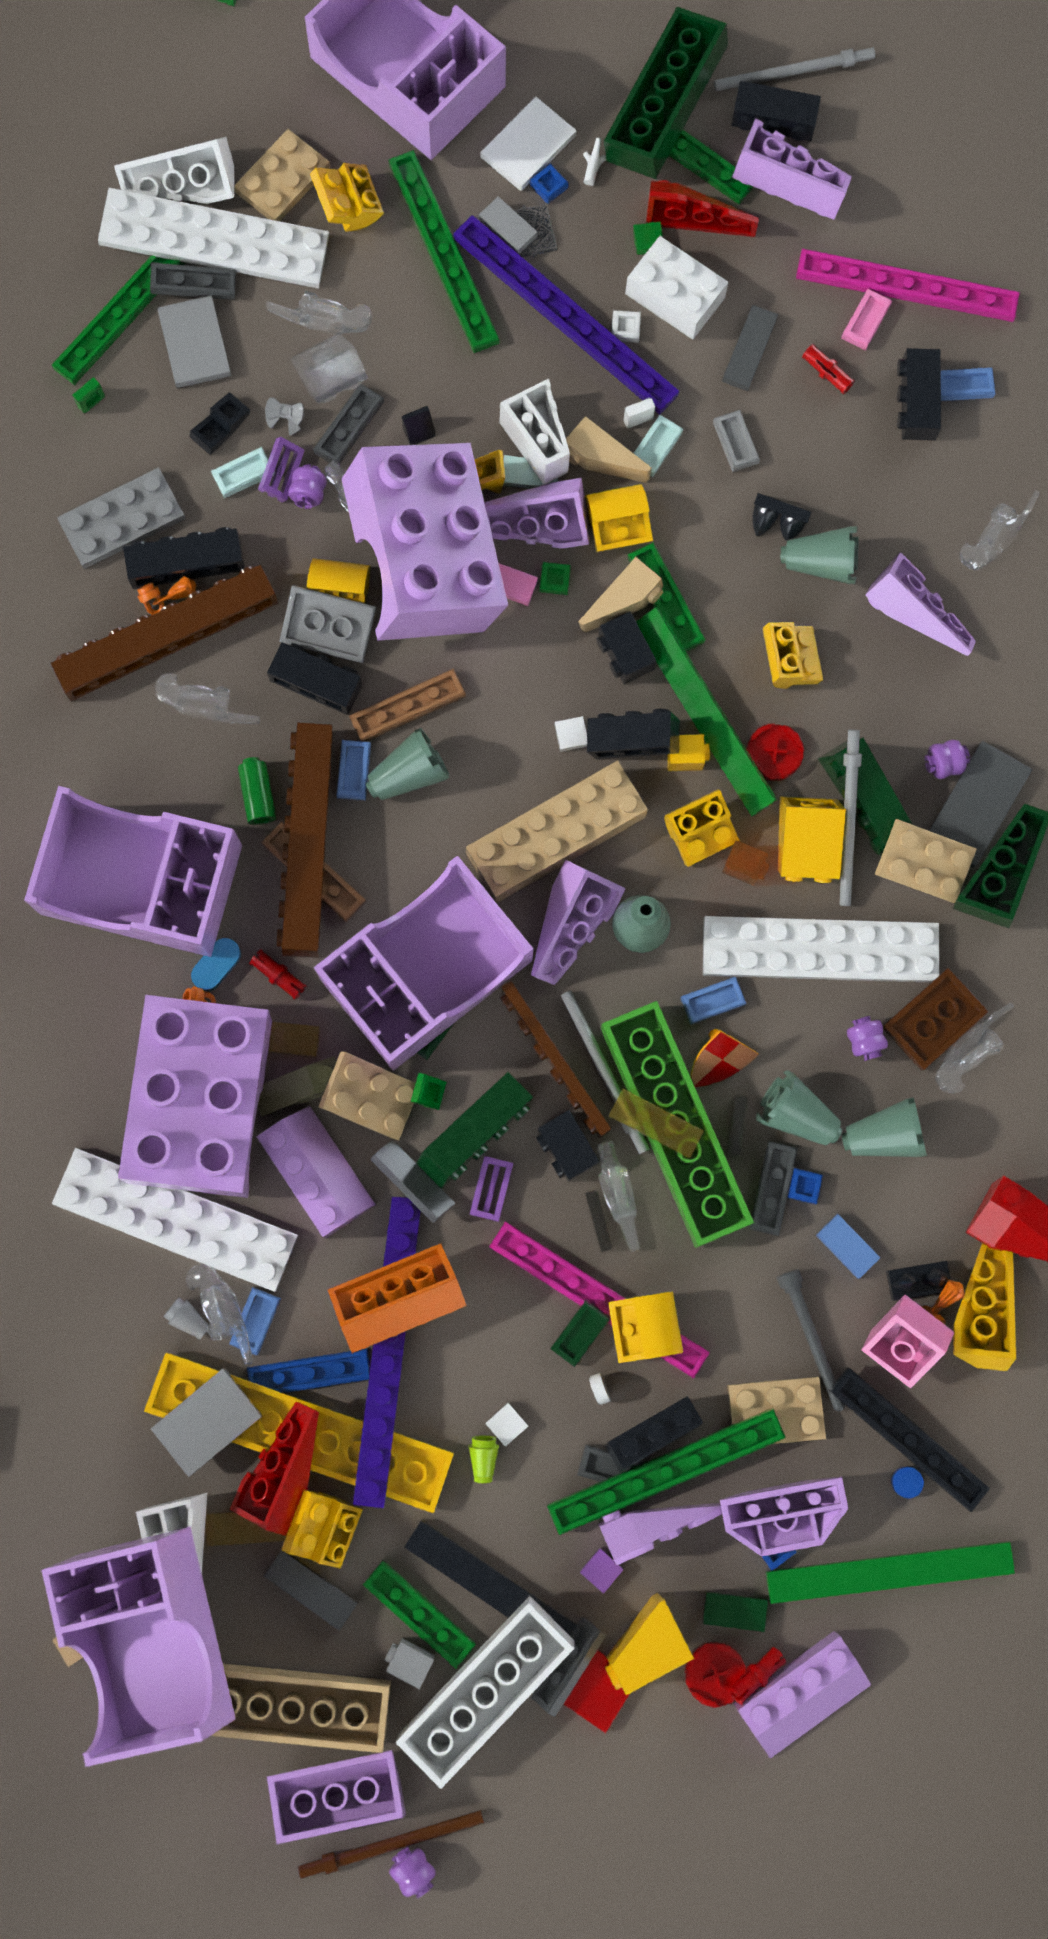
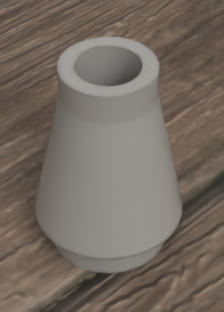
[163,1297,211,1340]

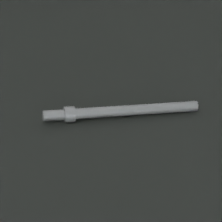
[714,47,875,92]
[839,729,862,906]
[561,990,650,1155]

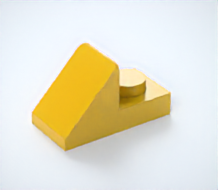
[474,450,505,494]

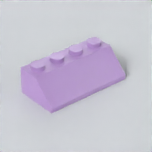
[256,1106,376,1239]
[734,1631,871,1758]
[267,1750,406,1844]

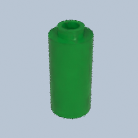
[237,757,277,825]

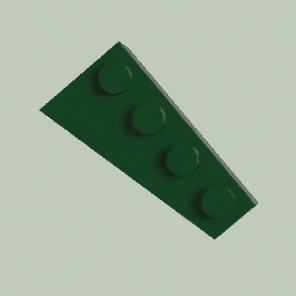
[817,737,913,856]
[953,804,1048,929]
[416,1072,533,1189]

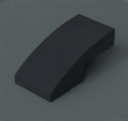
[190,392,250,455]

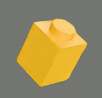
[667,734,710,771]

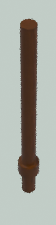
[298,1810,484,1879]

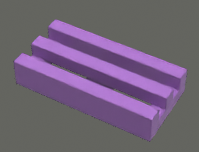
[258,437,305,502]
[470,1156,513,1222]

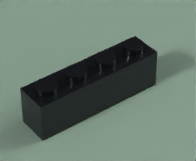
[123,527,245,589]

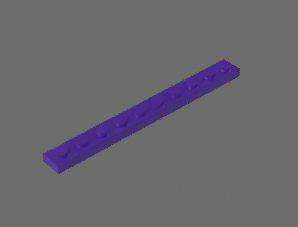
[453,215,679,415]
[353,1196,421,1508]

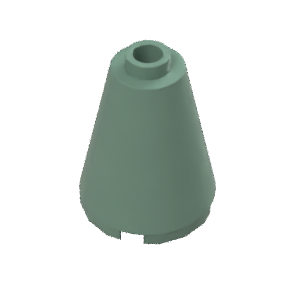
[781,526,859,584]
[366,727,449,800]
[612,895,671,953]
[756,1070,842,1146]
[841,1097,927,1157]

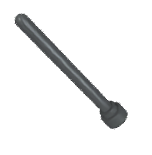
[776,1269,845,1412]

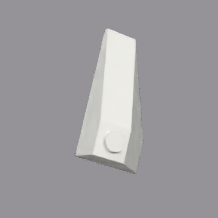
[114,137,234,204]

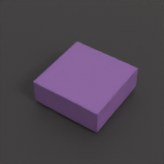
[580,1548,624,1594]

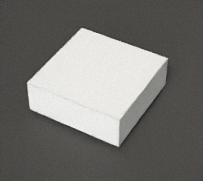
[612,310,641,343]
[624,398,655,429]
[554,716,587,752]
[485,1403,528,1447]

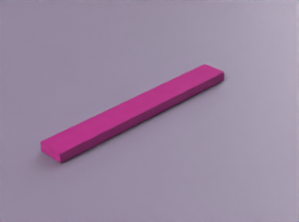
[796,249,1020,322]
[489,1221,710,1378]

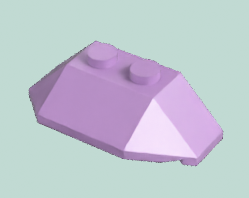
[720,1477,848,1557]

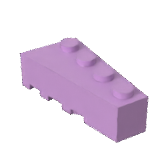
[732,119,852,219]

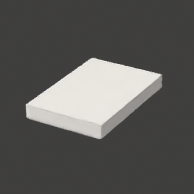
[481,97,577,191]

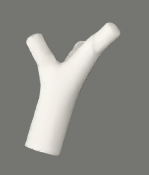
[583,137,606,186]

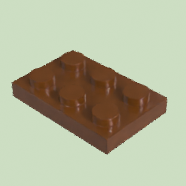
[883,968,989,1071]

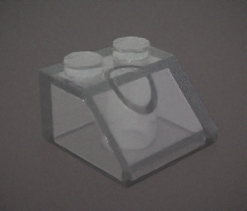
[290,334,368,403]

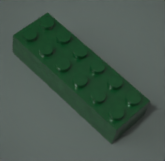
[603,7,728,179]

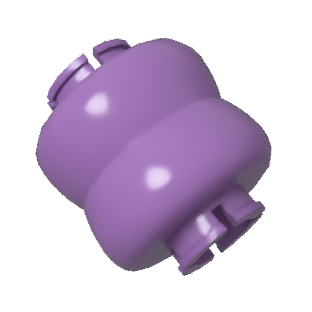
[288,464,327,509]
[924,739,970,779]
[847,1016,888,1061]
[389,1846,436,1898]

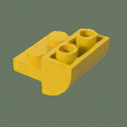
[310,163,384,231]
[585,484,653,552]
[307,558,371,603]
[763,622,823,689]
[664,789,740,867]
[608,1291,683,1363]
[281,1490,363,1569]

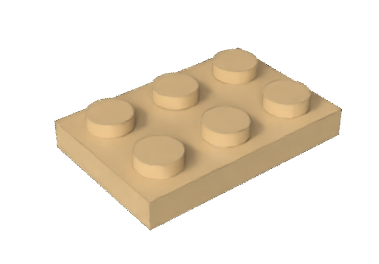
[234,129,330,221]
[875,819,977,903]
[318,1051,416,1141]
[727,1377,826,1444]

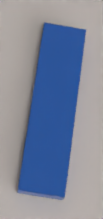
[247,1348,370,1393]

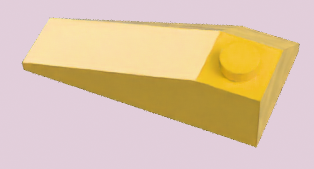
[953,1243,1016,1371]

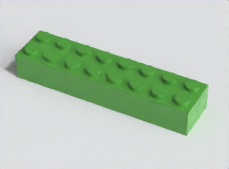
[600,1001,754,1248]

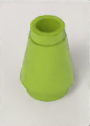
[469,1435,499,1483]

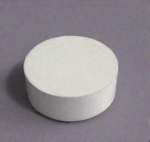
[589,1373,611,1405]

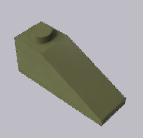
[258,1056,337,1117]

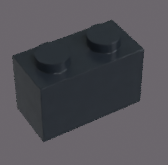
[596,612,656,684]
[536,1110,600,1182]

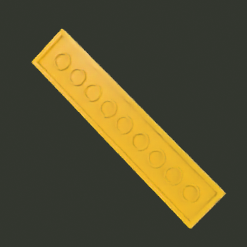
[144,1352,454,1513]

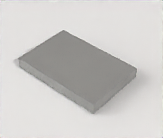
[157,295,231,388]
[279,585,377,663]
[151,1368,262,1477]

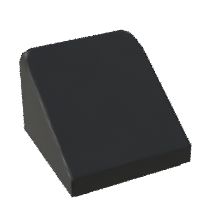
[402,406,436,445]

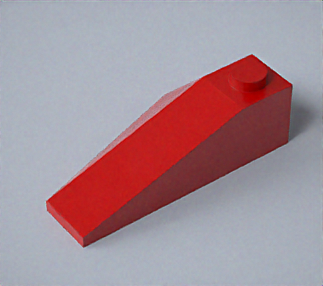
[646,180,759,237]
[965,1176,1048,1263]
[229,1401,319,1536]

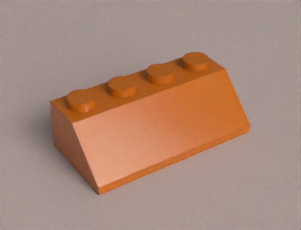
[328,1243,467,1353]

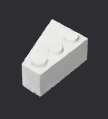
[500,378,570,485]
[136,1493,207,1574]

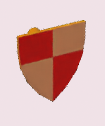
[691,1029,759,1087]

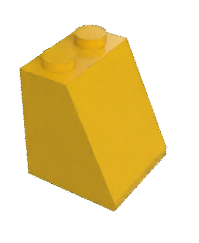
[778,797,846,883]
[605,1593,694,1695]

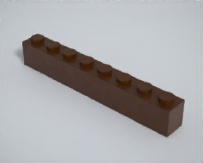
[51,564,278,701]
[276,722,333,958]

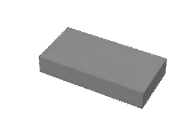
[479,197,538,254]
[713,410,760,472]

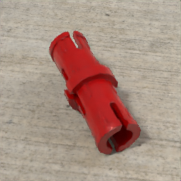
[802,344,855,394]
[249,949,307,1000]
[728,1647,786,1705]

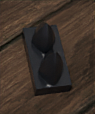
[753,493,812,541]
[886,1261,951,1301]

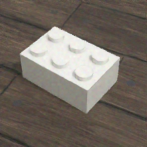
[625,236,728,340]

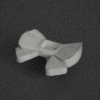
[265,397,305,436]

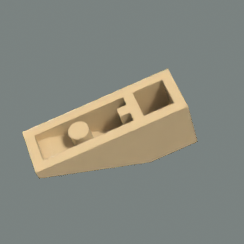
[566,416,651,483]
[578,557,663,633]

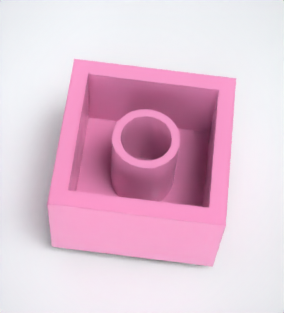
[862,1295,955,1388]

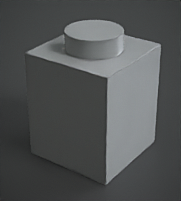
[384,1638,435,1689]

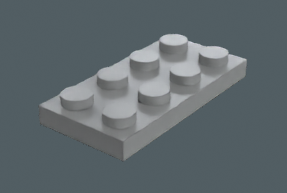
[57,467,186,569]

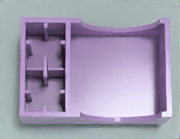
[305,0,506,160]
[342,443,508,641]
[24,786,242,957]
[314,855,533,1071]
[118,995,272,1198]
[42,1527,236,1767]

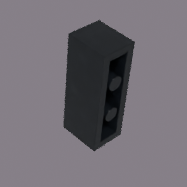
[731,81,821,141]
[897,348,941,441]
[267,642,362,715]
[587,708,680,760]
[605,1396,703,1473]

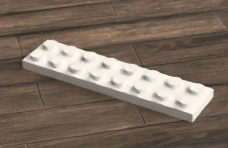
[98,188,329,289]
[703,916,939,983]
[52,1148,299,1292]

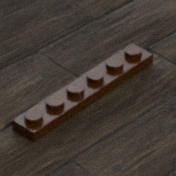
[500,981,611,1138]

